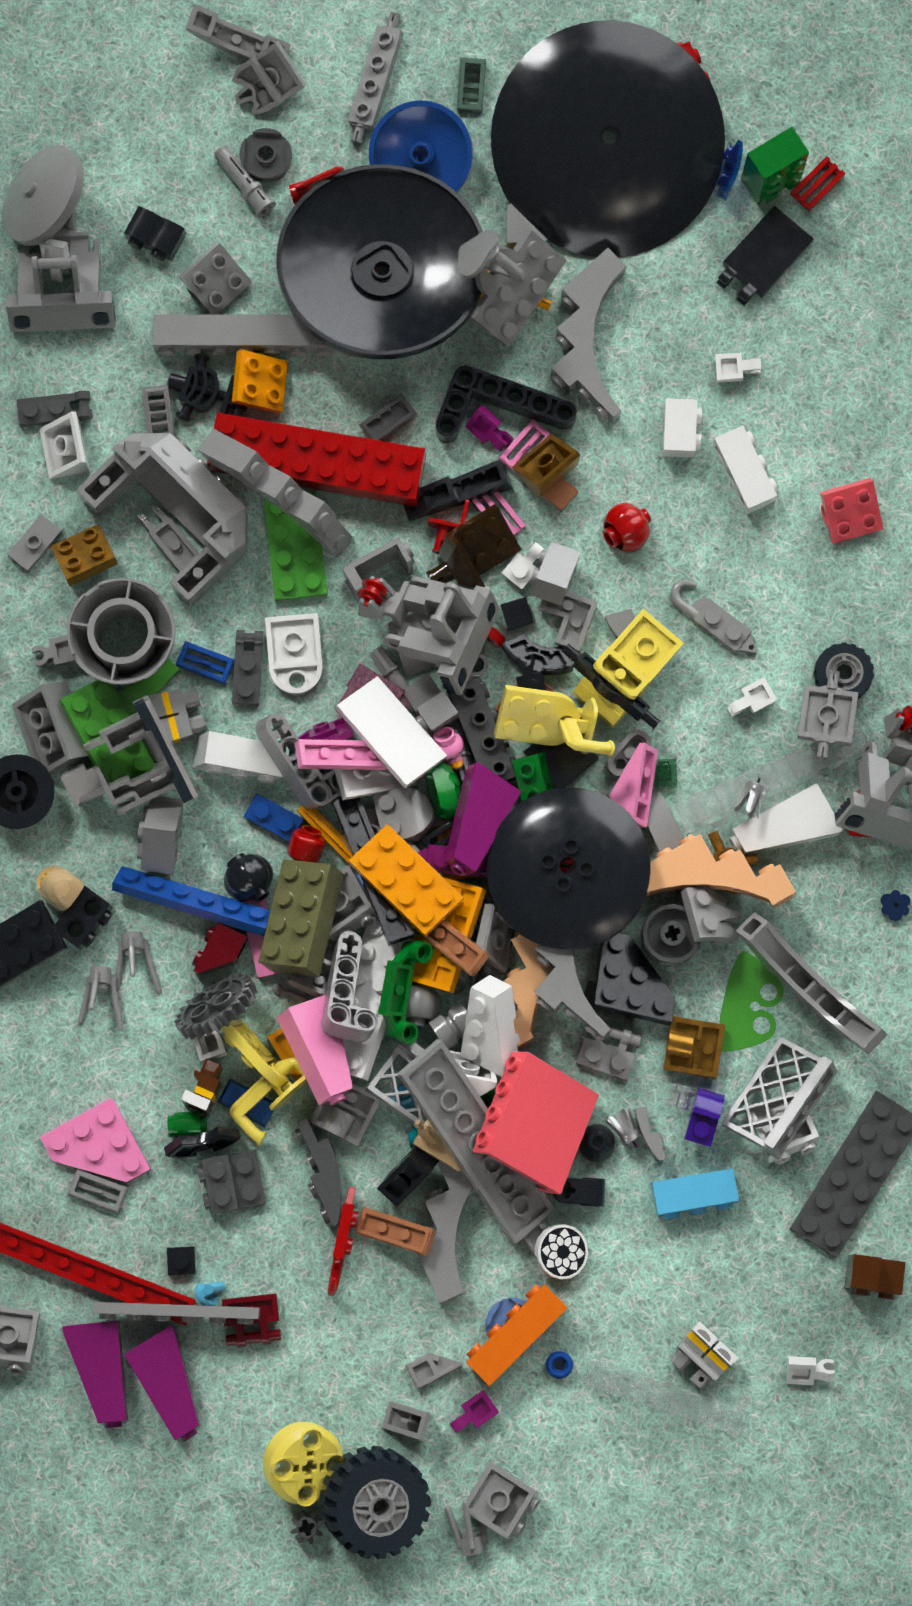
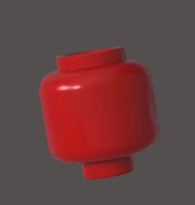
[287,826,325,863]

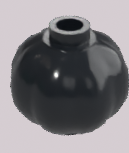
[224,853,273,902]

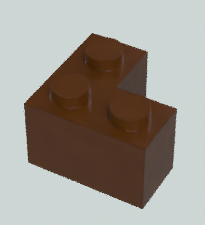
[844,1254,906,1300]

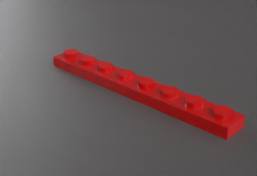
[0,1222,196,1326]

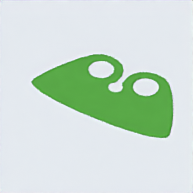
[719,951,784,1052]

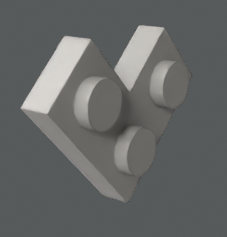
[539,591,598,653]

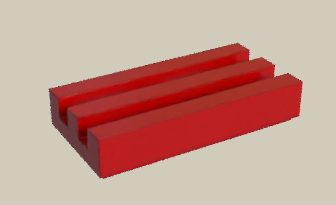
[790,156,846,212]

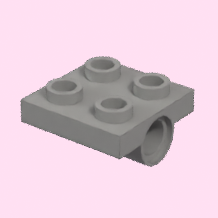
[179,242,252,315]
[309,1083,381,1147]

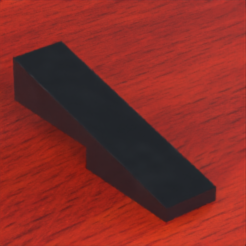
[403,459,513,521]

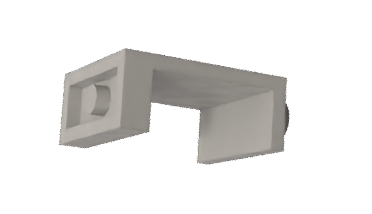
[343,537,415,603]

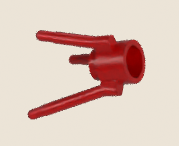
[289,166,344,205]

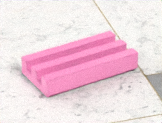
[499,419,550,477]
[472,492,526,536]

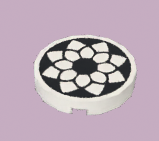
[534,1224,588,1279]

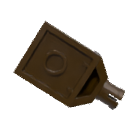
[426,504,522,588]

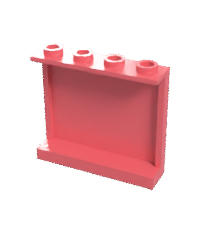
[472,1052,599,1194]

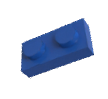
[244,793,304,842]

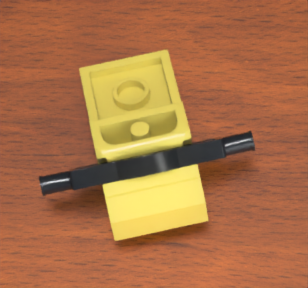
[562,609,684,730]

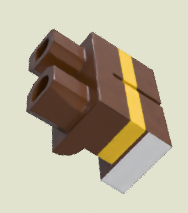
[181,1059,223,1115]

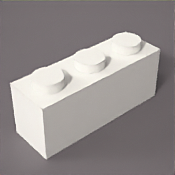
[713,426,779,514]

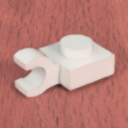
[39,239,70,283]
[715,353,761,383]
[501,542,544,591]
[727,677,777,717]
[786,1356,835,1385]

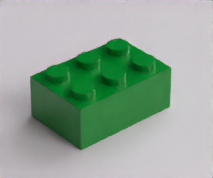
[741,127,809,205]

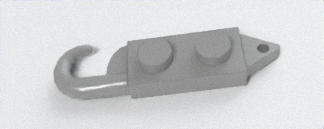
[671,580,758,654]

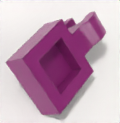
[465,405,514,451]
[450,1390,499,1433]

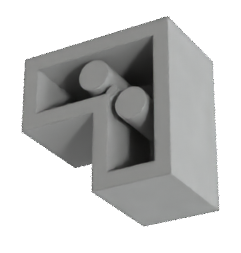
[401,674,458,739]
[137,796,183,874]

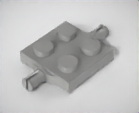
[797,671,858,760]

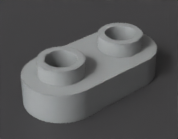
[607,730,651,778]

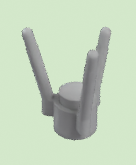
[115,932,162,994]
[78,966,123,1031]
[445,1501,487,1556]

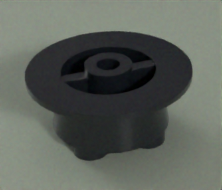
[0,754,55,829]

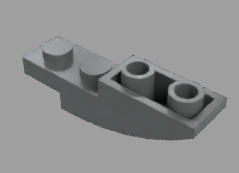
[295,1118,342,1227]

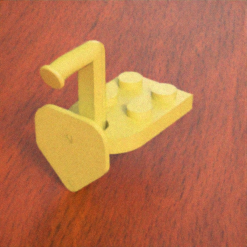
[494,685,615,757]
[221,1019,307,1146]

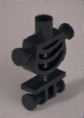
[167,354,248,422]

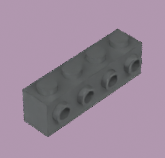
[448,677,516,783]

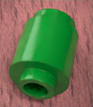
[167,1111,207,1139]

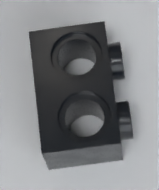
[55,885,113,950]
[377,1147,439,1207]

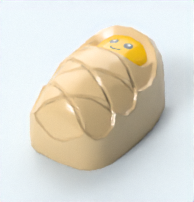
[36,866,84,910]

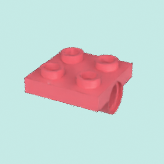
[820,478,883,544]

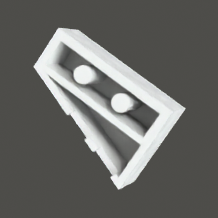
[192,731,286,783]
[460,975,520,1077]

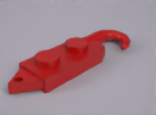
[328,1186,359,1296]

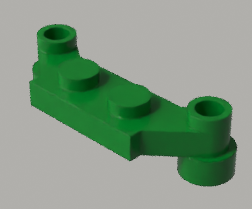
[378,940,433,1044]

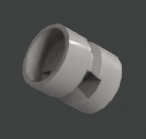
[428,1003,467,1050]

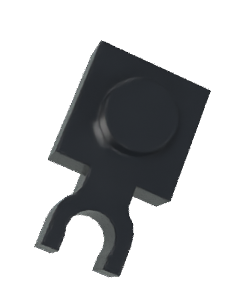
[516,653,547,691]

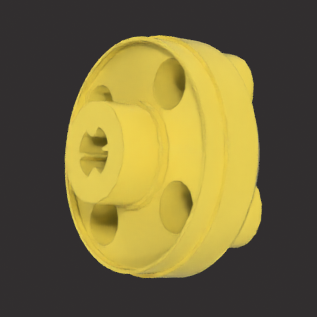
[263,1422,345,1507]

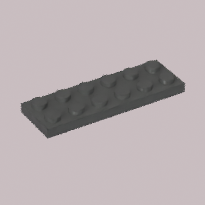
[789,1090,912,1258]

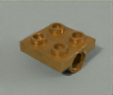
[51,524,118,586]
[663,1016,725,1079]

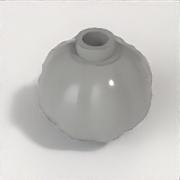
[406,982,441,1029]

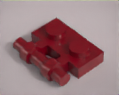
[222,1293,281,1348]

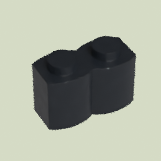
[124,206,187,261]

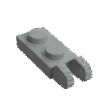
[138,503,199,572]

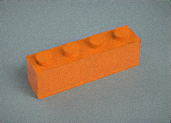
[466,1284,568,1386]

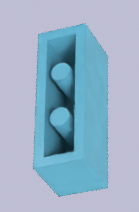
[651,1168,739,1220]

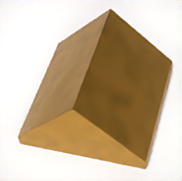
[512,434,580,498]

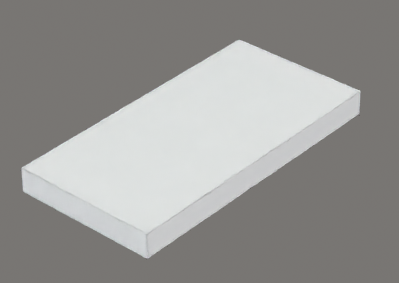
[336,676,447,788]

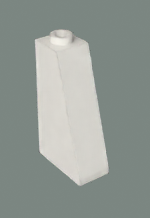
[729,783,843,855]

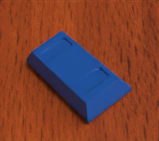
[217,1078,274,1128]

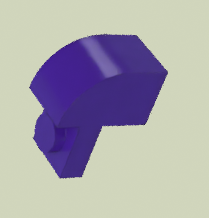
[684,1088,725,1147]

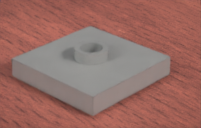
[476,904,515,975]

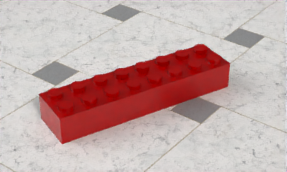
[207,413,426,507]

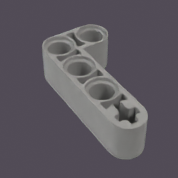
[255,714,341,809]
[321,931,378,1043]

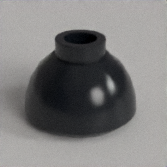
[579,1124,616,1162]

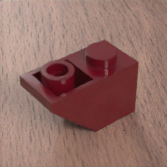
[192,923,248,976]

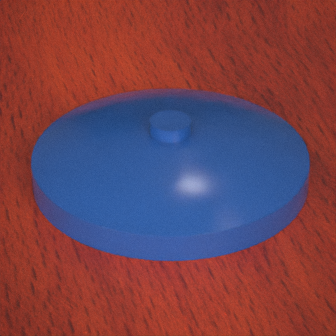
[369,100,473,192]

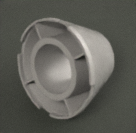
[67,578,175,685]

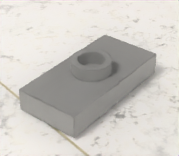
[7,514,62,572]

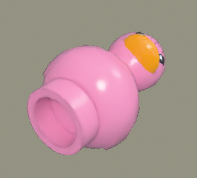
[433,727,464,772]

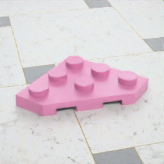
[40,1097,151,1182]

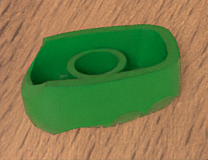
[425,762,461,820]

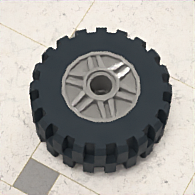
[319,1446,431,1559]

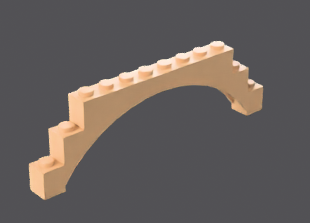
[503,834,796,1050]

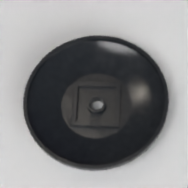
[487,787,651,950]

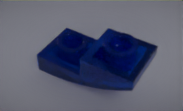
[717,140,743,200]

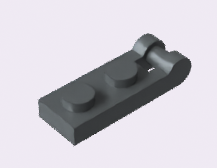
[16,390,93,427]
[232,630,264,706]

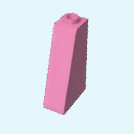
[277,995,353,1106]

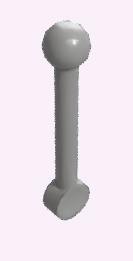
[272,983,312,1002]

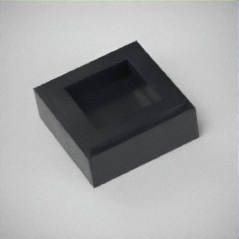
[500,597,533,631]

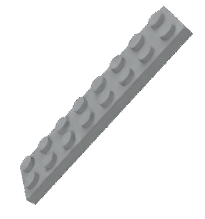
[397,1039,555,1244]

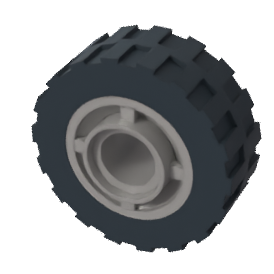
[813,642,874,699]

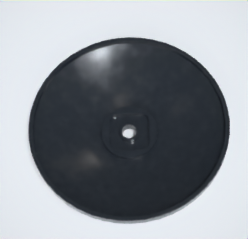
[276,164,483,359]

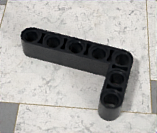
[435,365,577,443]

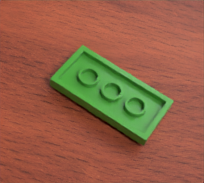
[264,491,328,601]
[58,680,155,783]

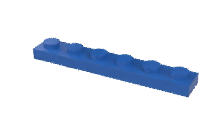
[112,866,271,936]

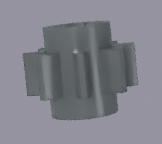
[290,1510,324,1544]

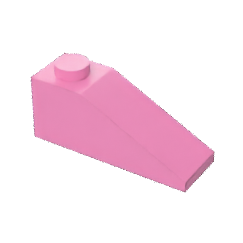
[609,743,658,828]

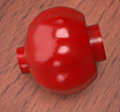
[602,503,651,552]

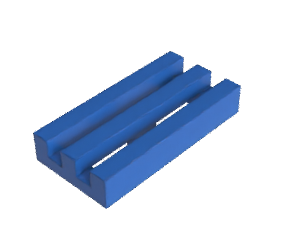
[176,641,235,685]

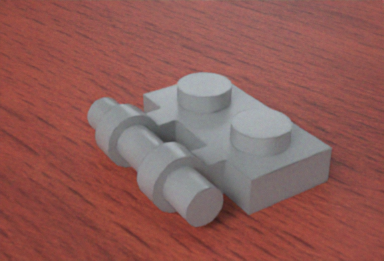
[576,1021,642,1081]

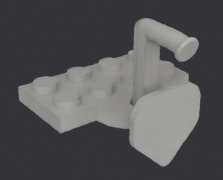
[457,229,567,347]

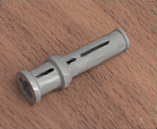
[213,146,276,218]

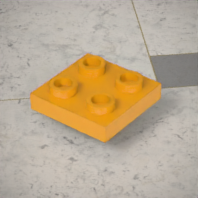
[232,349,288,413]

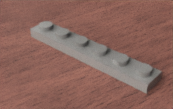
[92,1302,260,1324]

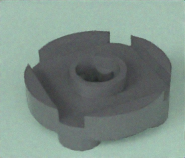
[240,128,292,182]

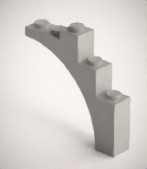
[551,248,626,424]
[198,429,353,558]
[534,862,612,1039]
[736,912,887,1055]
[417,1161,473,1304]

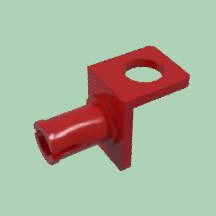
[428,499,470,555]

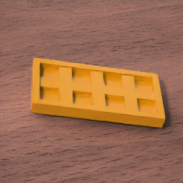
[348,824,464,937]
[412,877,487,994]

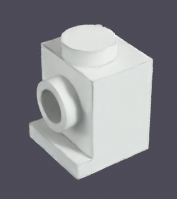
[193,1030,228,1062]

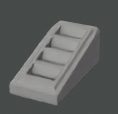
[142,385,175,437]

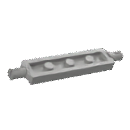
[348,12,403,145]

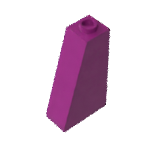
[444,762,521,876]
[62,1320,128,1428]
[124,1325,201,1442]

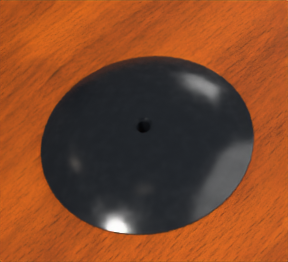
[491,20,725,257]

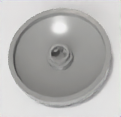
[3,145,84,246]

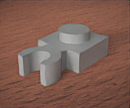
[32,635,76,667]

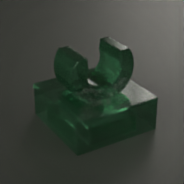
[653,759,677,787]

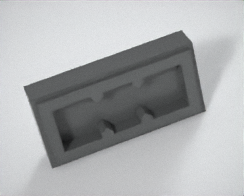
[359,393,417,441]

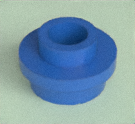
[546,1351,573,1379]

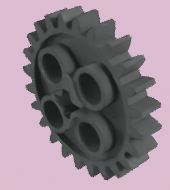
[174,973,257,1040]

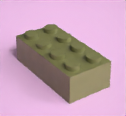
[258,859,344,977]

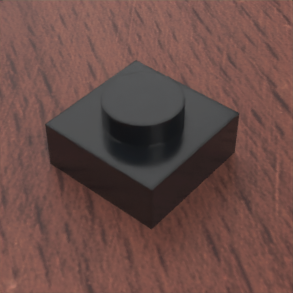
[167,1246,196,1276]

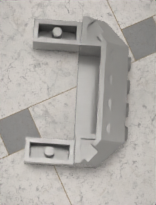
[77,433,248,607]

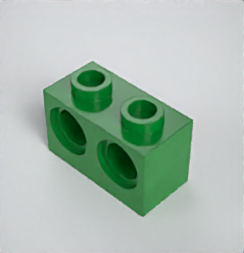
[512,752,553,802]

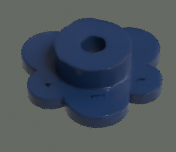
[881,890,910,921]

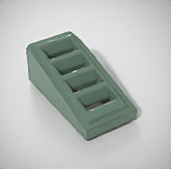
[457,57,486,112]

